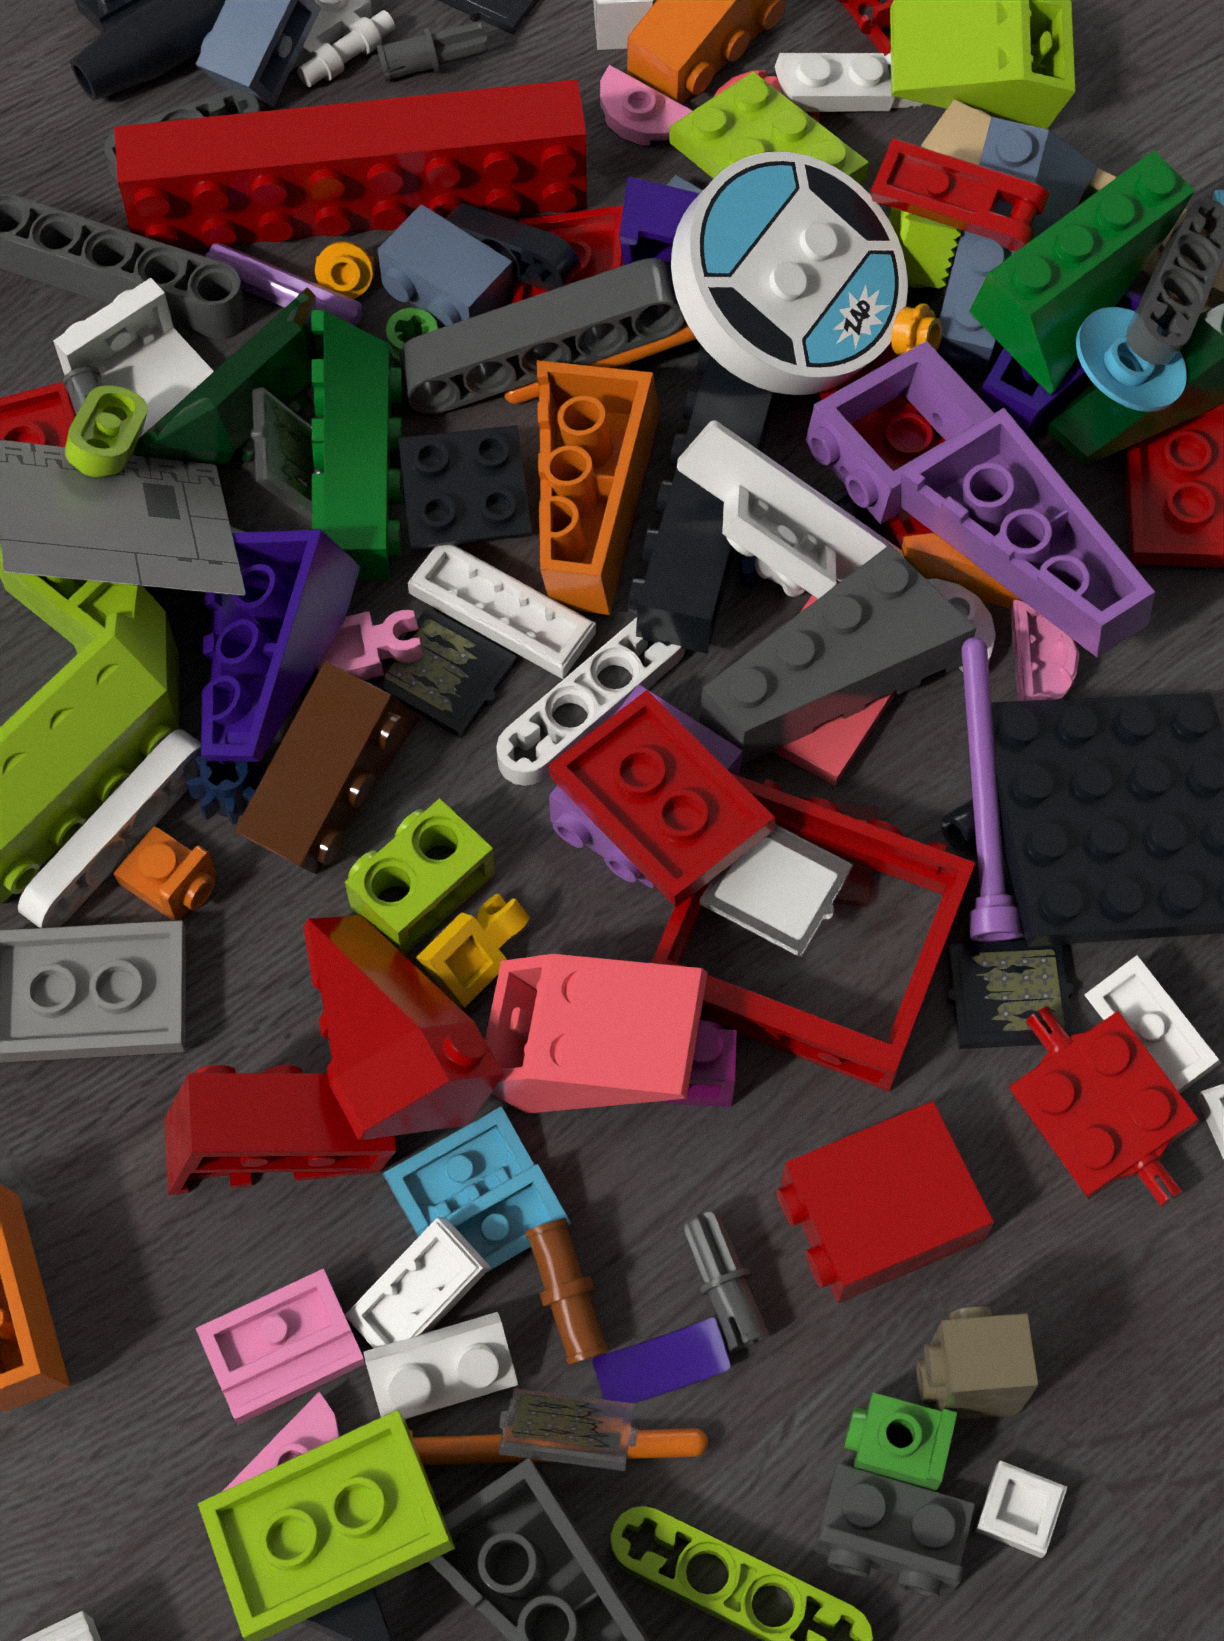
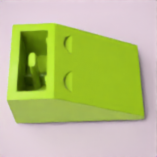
[890,0,1075,129]

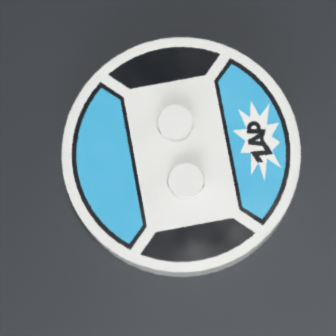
[671,152,908,395]

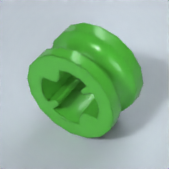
[386,308,438,365]

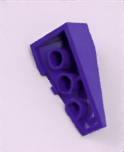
[201,530,360,762]

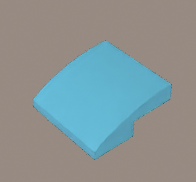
[383,1106,571,1272]

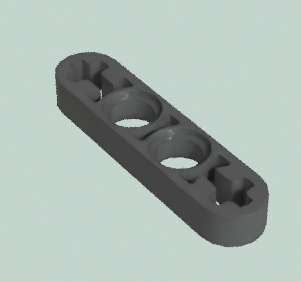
[1126,198,1224,365]

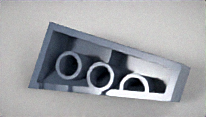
[936,117,1098,372]

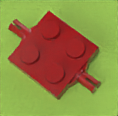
[1008,1006,1199,1208]

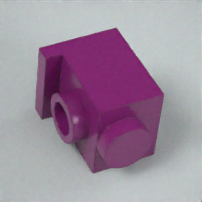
[665,1020,737,1107]

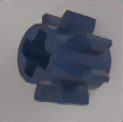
[186,755,266,825]

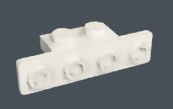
[677,420,904,599]

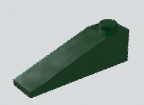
[1048,301,1224,466]

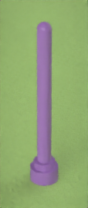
[962,637,1023,942]

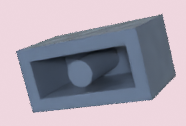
[195,0,321,108]
[378,204,514,328]

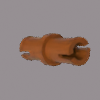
[525,1218,610,1365]

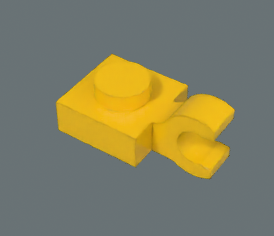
[416,894,530,1008]

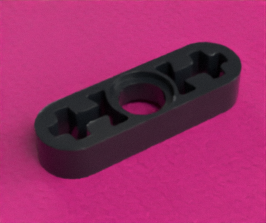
[444,203,581,291]

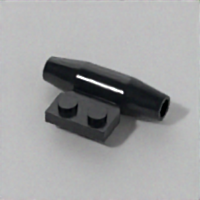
[70,0,225,101]

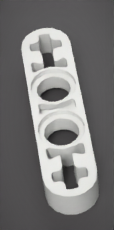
[496,617,685,786]
[18,729,201,928]

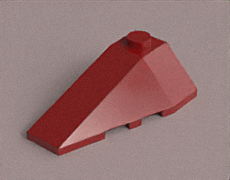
[303,915,504,1140]

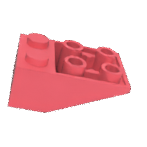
[485,954,708,1114]

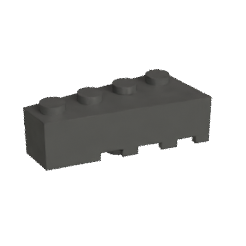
[699,545,977,765]
[428,1458,651,1641]

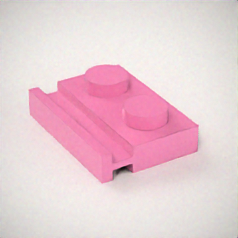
[196,1268,366,1425]

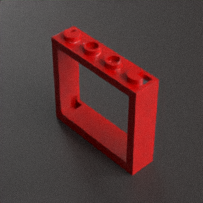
[651,773,975,1092]

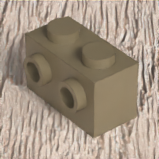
[916,1306,1038,1421]

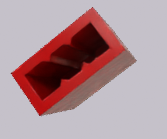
[776,1101,994,1303]

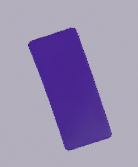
[592,1317,731,1410]

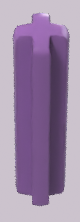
[205,243,363,327]

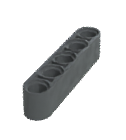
[0,194,248,339]
[400,258,685,414]

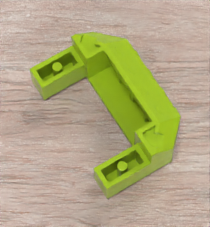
[0,543,180,906]

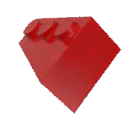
[164,1065,396,1195]

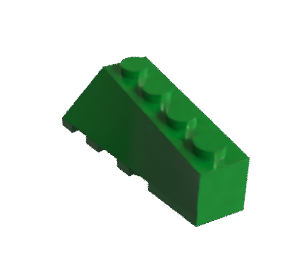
[969,150,1195,396]
[311,310,404,580]

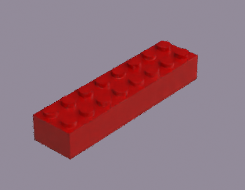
[114,79,587,250]

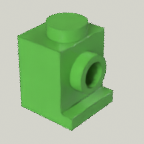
[844,1392,957,1492]

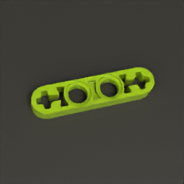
[610,1506,873,1641]

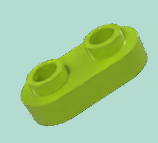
[65,385,148,478]

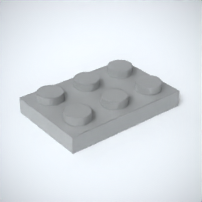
[0,920,186,1063]

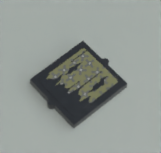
[371,607,517,739]
[946,940,1074,1049]

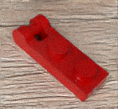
[870,138,1050,252]

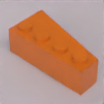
[537,360,661,615]

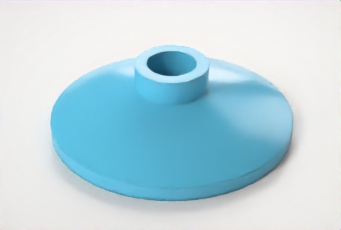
[1076,307,1187,412]

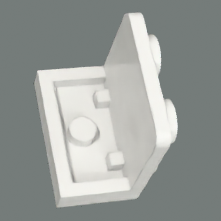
[53,278,214,453]

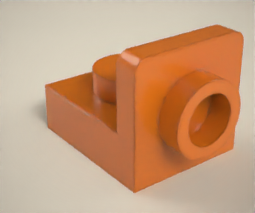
[114,826,217,921]

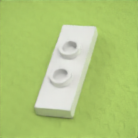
[408,544,596,679]

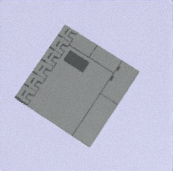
[0,440,246,595]

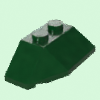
[133,287,317,470]

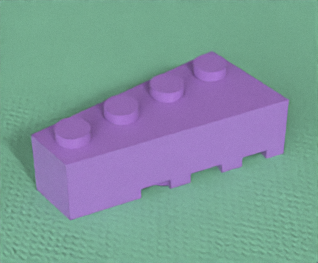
[900,408,1155,658]

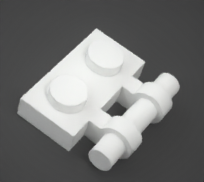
[292,0,395,87]

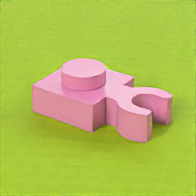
[317,610,424,680]

